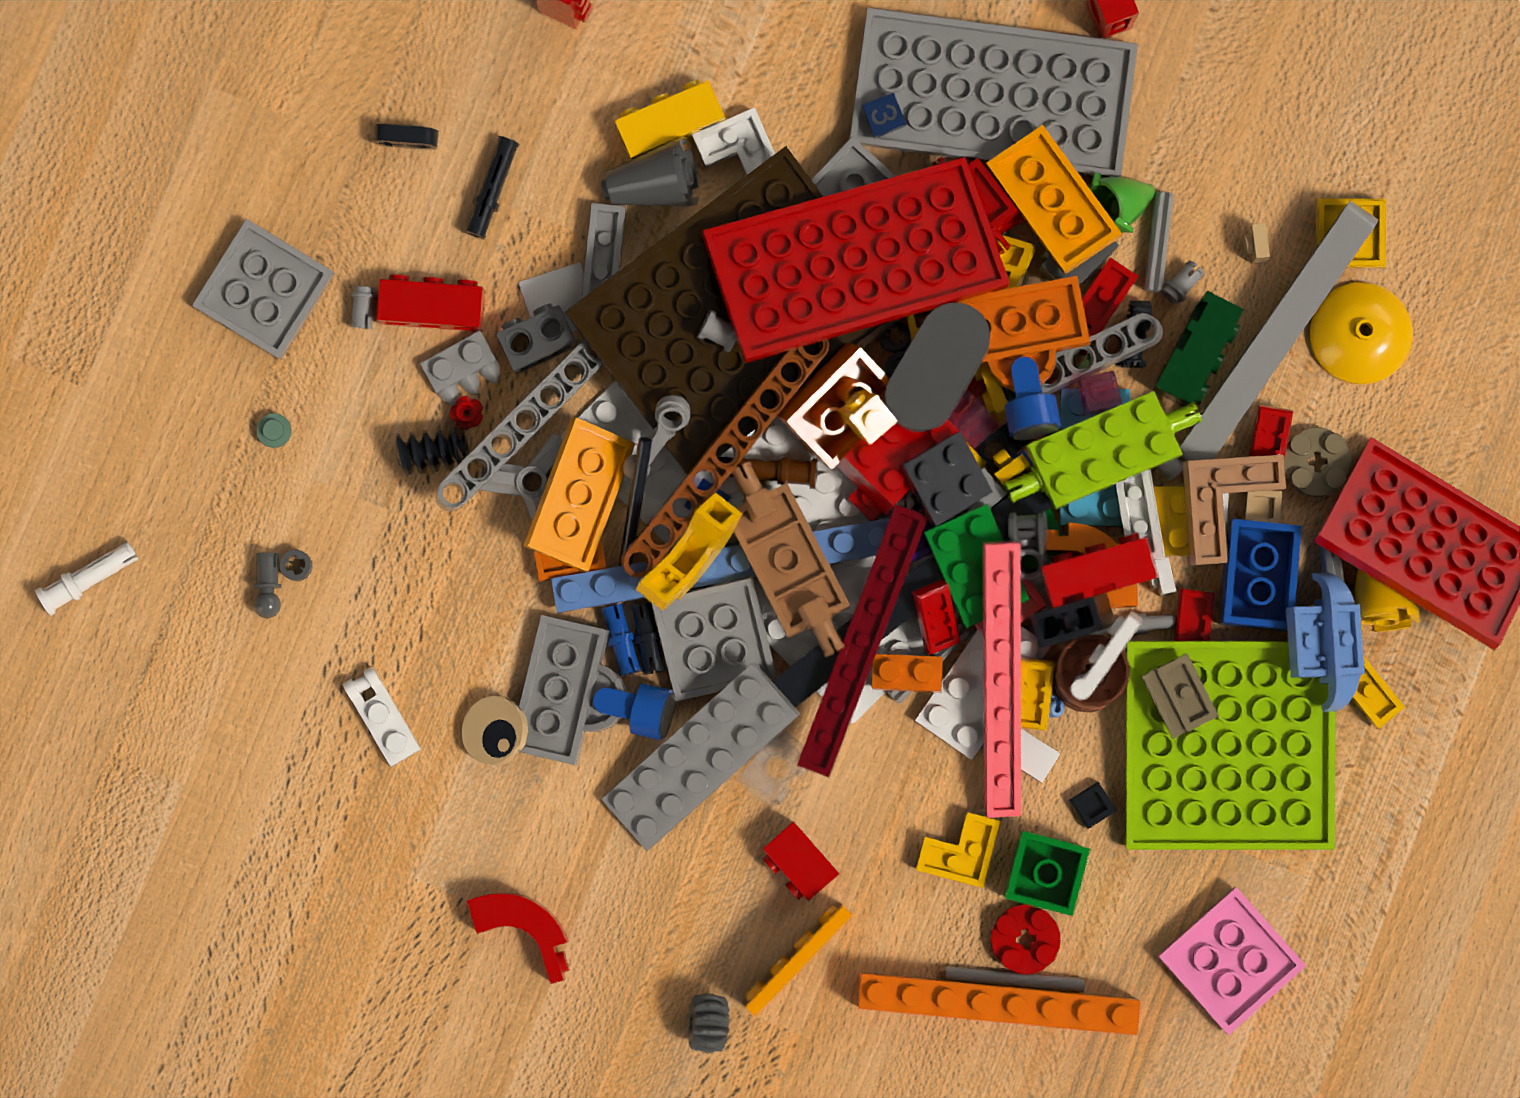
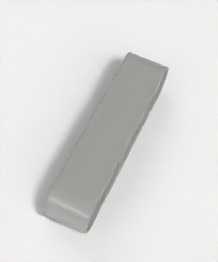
[1002,313,1163,401]

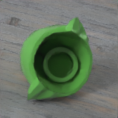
[1089,172,1155,233]

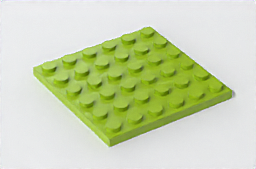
[1125,641,1336,850]

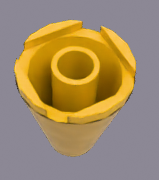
[1353,569,1420,632]

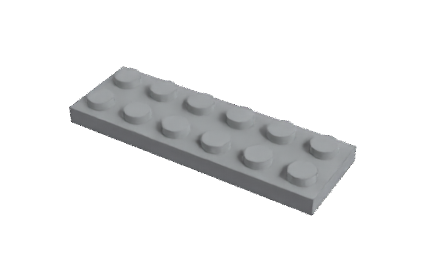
[601,662,800,851]

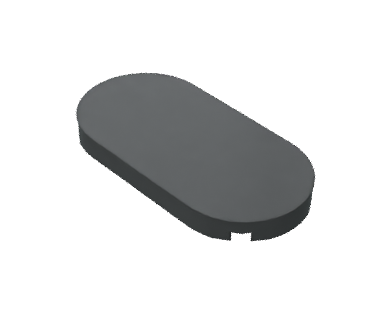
[885,303,990,432]

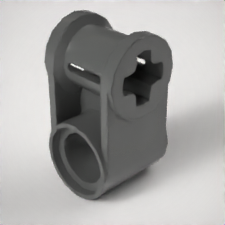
[1008,511,1048,580]

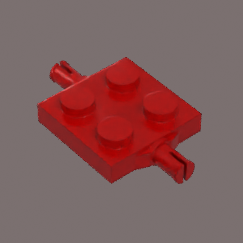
[931,157,1019,255]

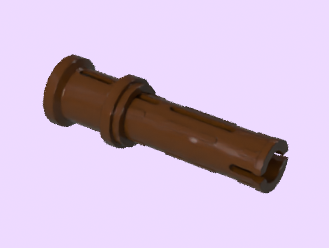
[717,456,818,489]

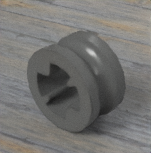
[280,549,313,581]

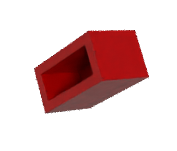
[762,821,840,902]

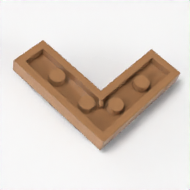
[1183,455,1286,565]

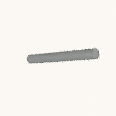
[945,966,1085,992]

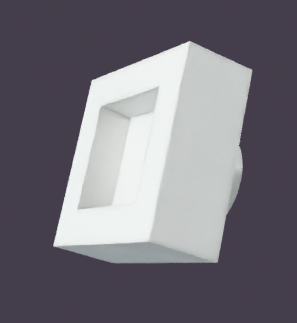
[1149,557,1176,596]

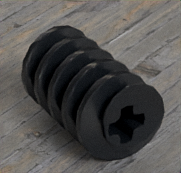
[396,426,469,475]

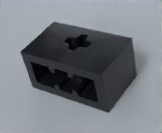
[1030,593,1115,648]

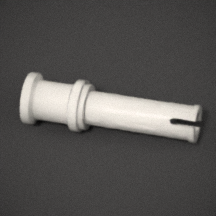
[35,541,139,616]

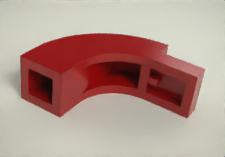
[467,892,570,984]

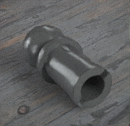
[253,553,281,619]

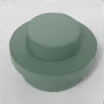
[257,413,292,448]

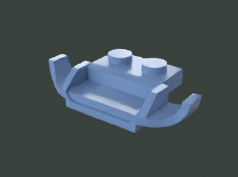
[1286,573,1365,712]

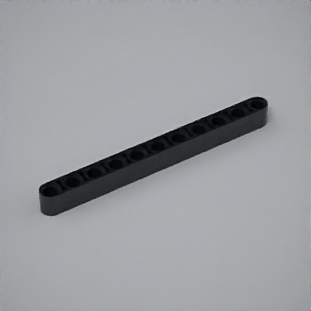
[772,488,1053,708]

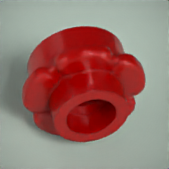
[450,396,483,430]

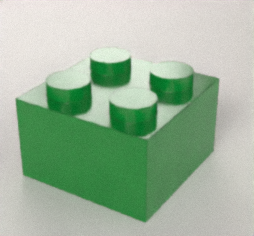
[1002,830,1091,916]

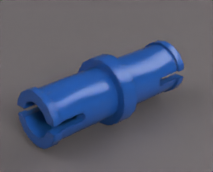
[601,604,641,676]

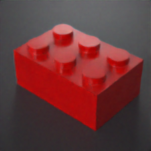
[837,420,964,515]

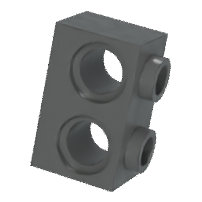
[496,303,578,374]

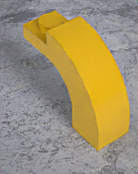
[636,492,742,611]

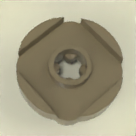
[1284,427,1352,497]

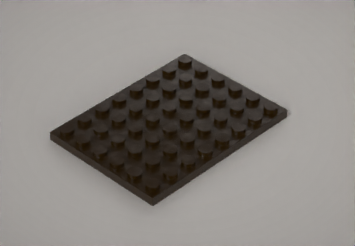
[565,146,901,475]

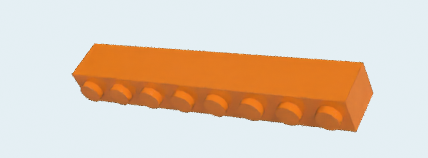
[857,972,1141,1035]

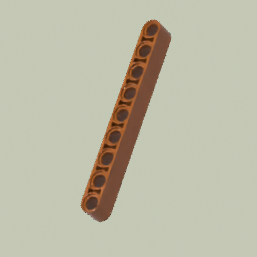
[621,339,829,578]

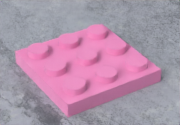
[1158,887,1306,1035]

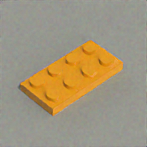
[986,125,1122,275]
[523,417,636,572]
[745,904,853,1017]

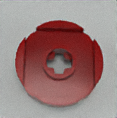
[990,904,1061,974]

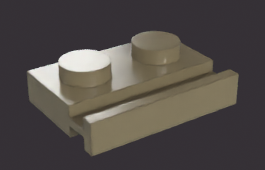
[1141,653,1218,739]

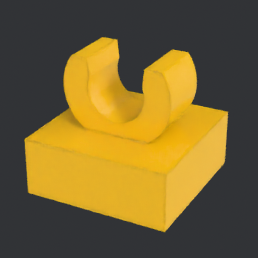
[993,449,1031,492]

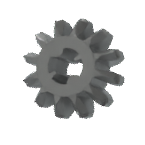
[686,993,730,1053]

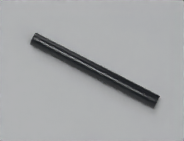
[618,437,653,566]

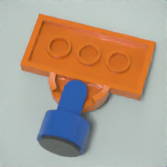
[955,276,1090,440]

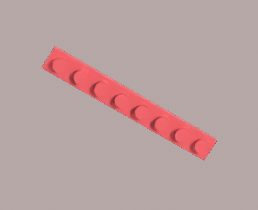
[983,541,1021,818]

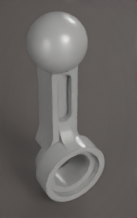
[623,395,690,481]

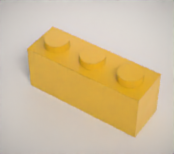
[615,80,725,160]

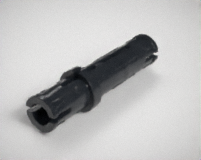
[464,136,519,240]

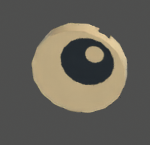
[461,696,528,766]

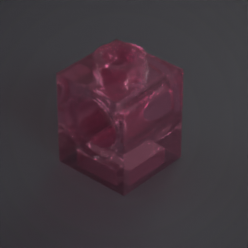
[1077,370,1122,416]
[948,390,999,449]

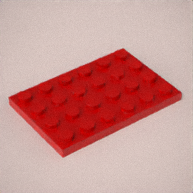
[1314,437,1520,651]

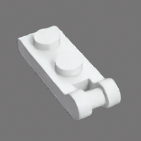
[1071,611,1142,699]
[342,666,422,767]

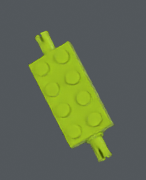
[1004,391,1202,510]

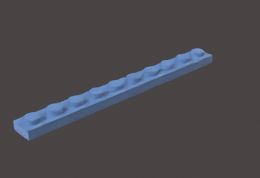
[551,518,890,613]

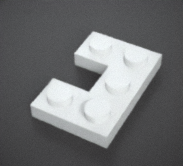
[692,108,775,175]

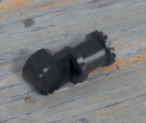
[1115,300,1152,368]

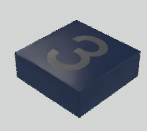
[862,93,906,139]

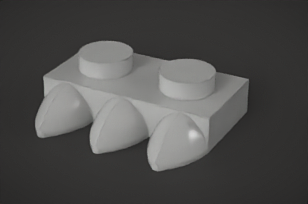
[420,331,500,406]

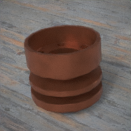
[1053,634,1130,713]

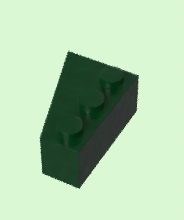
[1152,290,1244,407]

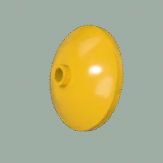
[1309,282,1413,385]

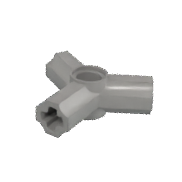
[480,434,563,521]

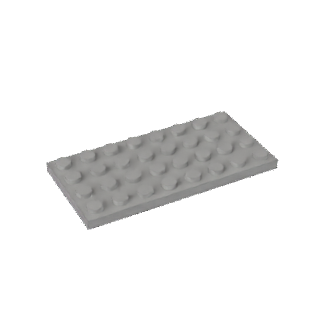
[850,8,1138,178]

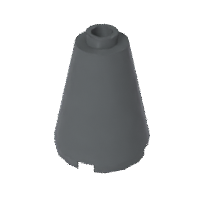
[601,138,699,206]

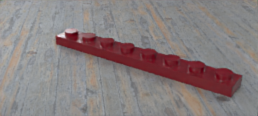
[796,504,927,778]

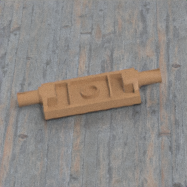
[731,462,850,657]

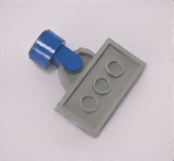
[518,615,675,766]

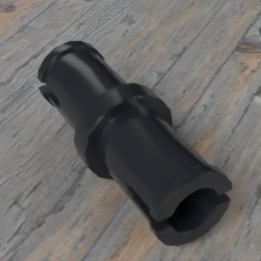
[631,603,665,675]

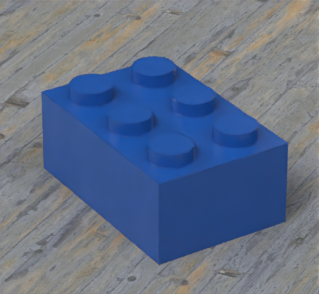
[1218,519,1302,632]

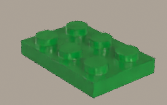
[923,504,1029,628]

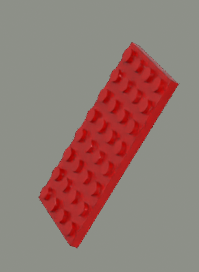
[702,157,1010,363]

